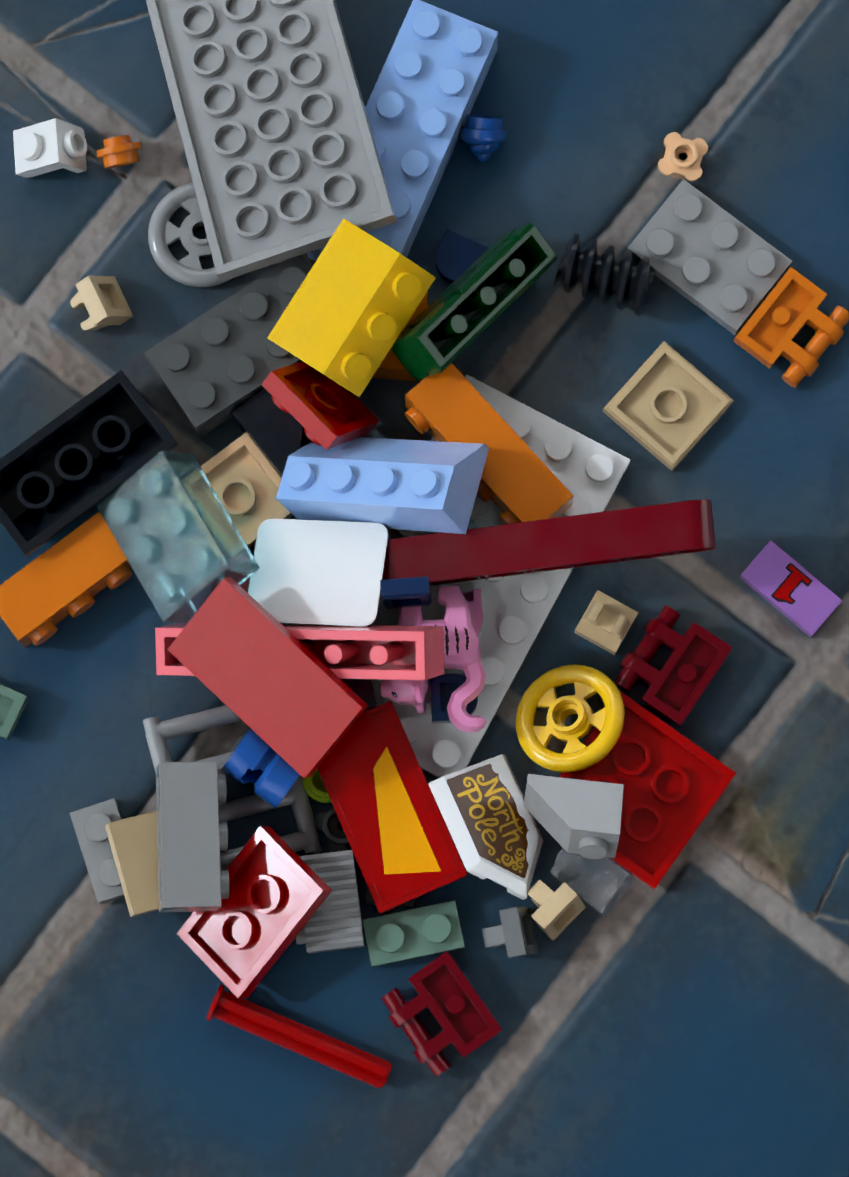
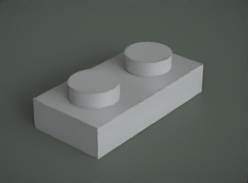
[70,798,124,904]

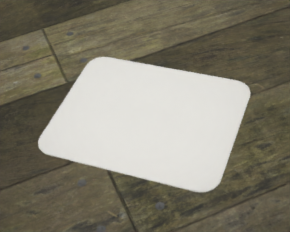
[248,519,388,627]

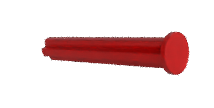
[206,984,392,1088]

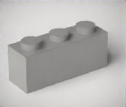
[155,761,229,913]

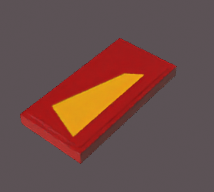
[317,701,468,914]

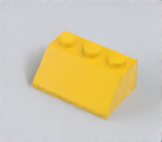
[267,218,436,397]

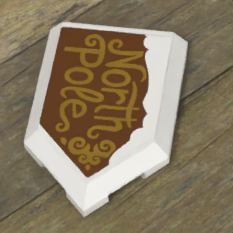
[428,754,543,900]

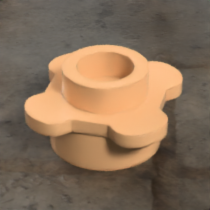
[658,132,708,182]

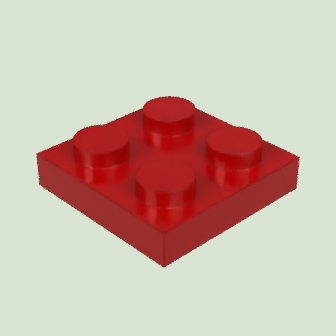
[261,361,380,450]

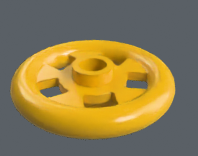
[515,664,625,772]

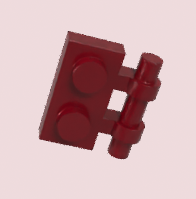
[614,605,733,727]
[381,951,502,1077]

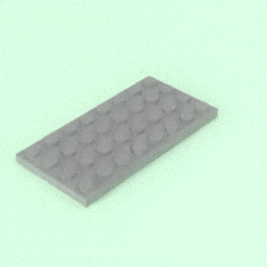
[146,0,397,282]

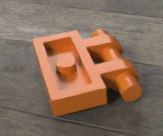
[733,267,849,388]

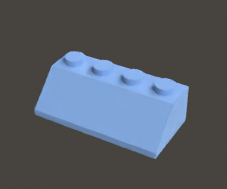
[276,437,489,534]

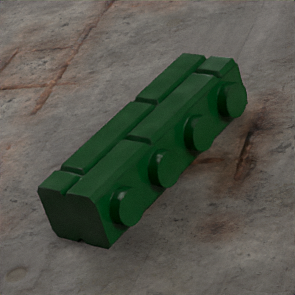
[391,223,557,380]

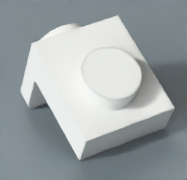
[13,118,87,178]

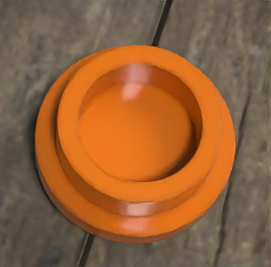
[96,135,142,169]

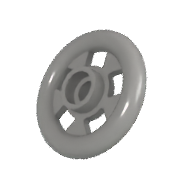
[148,182,231,287]

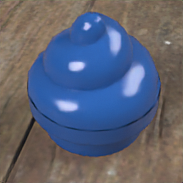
[461,115,507,162]

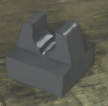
[482,906,539,958]

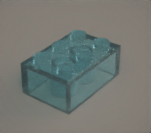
[97,450,260,623]

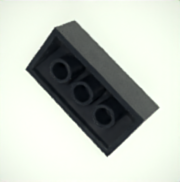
[0,370,178,557]

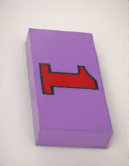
[739,540,842,638]

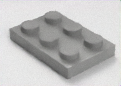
[627,179,792,335]

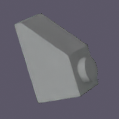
[524,774,624,859]

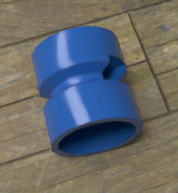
[221,728,300,808]

